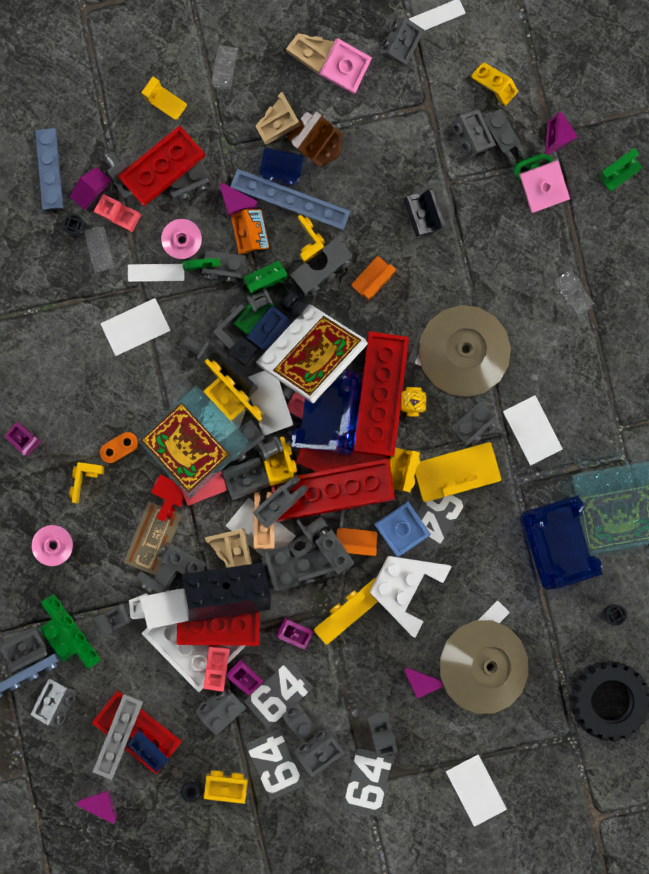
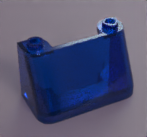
[290,369,362,455]
[522,495,603,590]

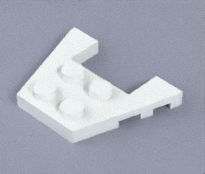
[369,556,451,638]

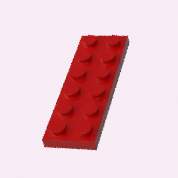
[353,331,409,457]
[271,459,395,522]

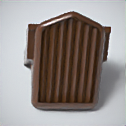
[287,112,344,167]

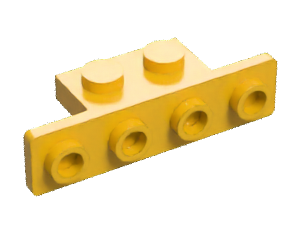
[203,359,263,423]
[314,578,378,645]

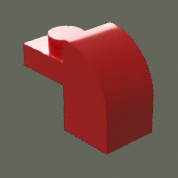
[151,474,184,522]

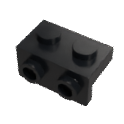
[403,188,445,237]

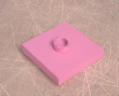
[319,38,372,94]
[519,160,570,213]

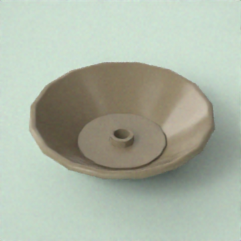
[418,305,511,397]
[440,620,528,714]

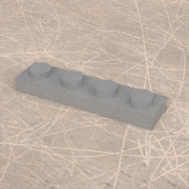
[93,694,144,780]

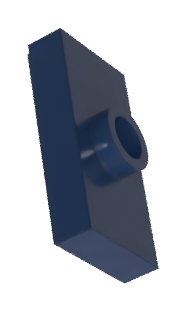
[127,730,169,772]

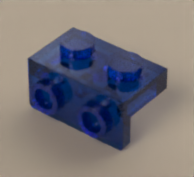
[259,147,304,184]

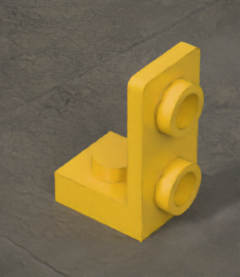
[471,62,519,107]
[141,77,187,120]
[298,215,325,263]
[69,462,104,504]

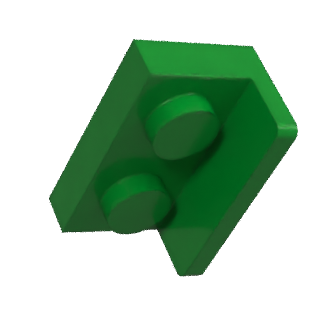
[598,148,642,192]
[243,261,288,296]

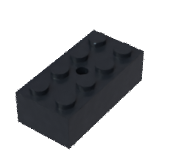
[182,562,271,622]

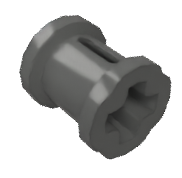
[247,288,273,312]
[257,437,283,461]

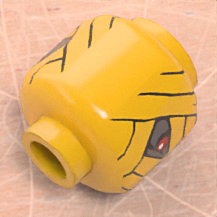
[400,387,426,417]

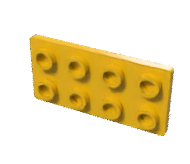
[415,442,502,502]

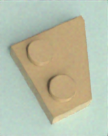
[286,33,335,74]
[255,92,301,145]
[205,529,252,568]

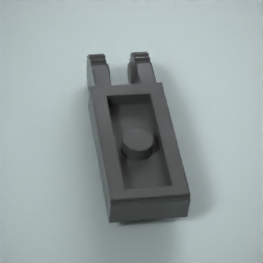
[484,109,527,166]
[253,476,308,529]

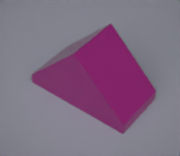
[545,111,578,155]
[70,167,112,210]
[220,183,258,217]
[4,421,41,457]
[276,617,314,650]
[226,659,264,696]
[404,667,444,699]
[77,789,117,824]

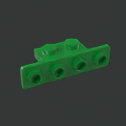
[40,594,101,669]

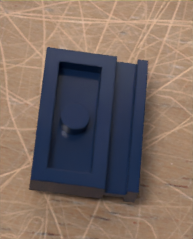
[246,305,293,352]

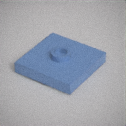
[374,501,431,557]

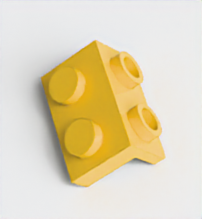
[262,437,297,486]
[389,448,420,492]
[204,770,248,804]

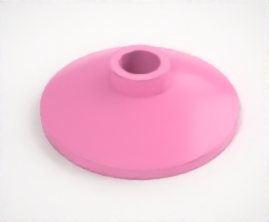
[161,219,202,259]
[32,525,73,566]

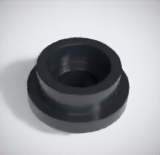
[181,781,202,802]

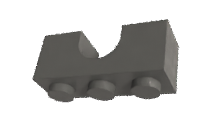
[290,237,353,297]

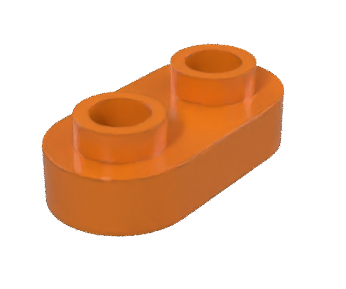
[100,432,138,463]

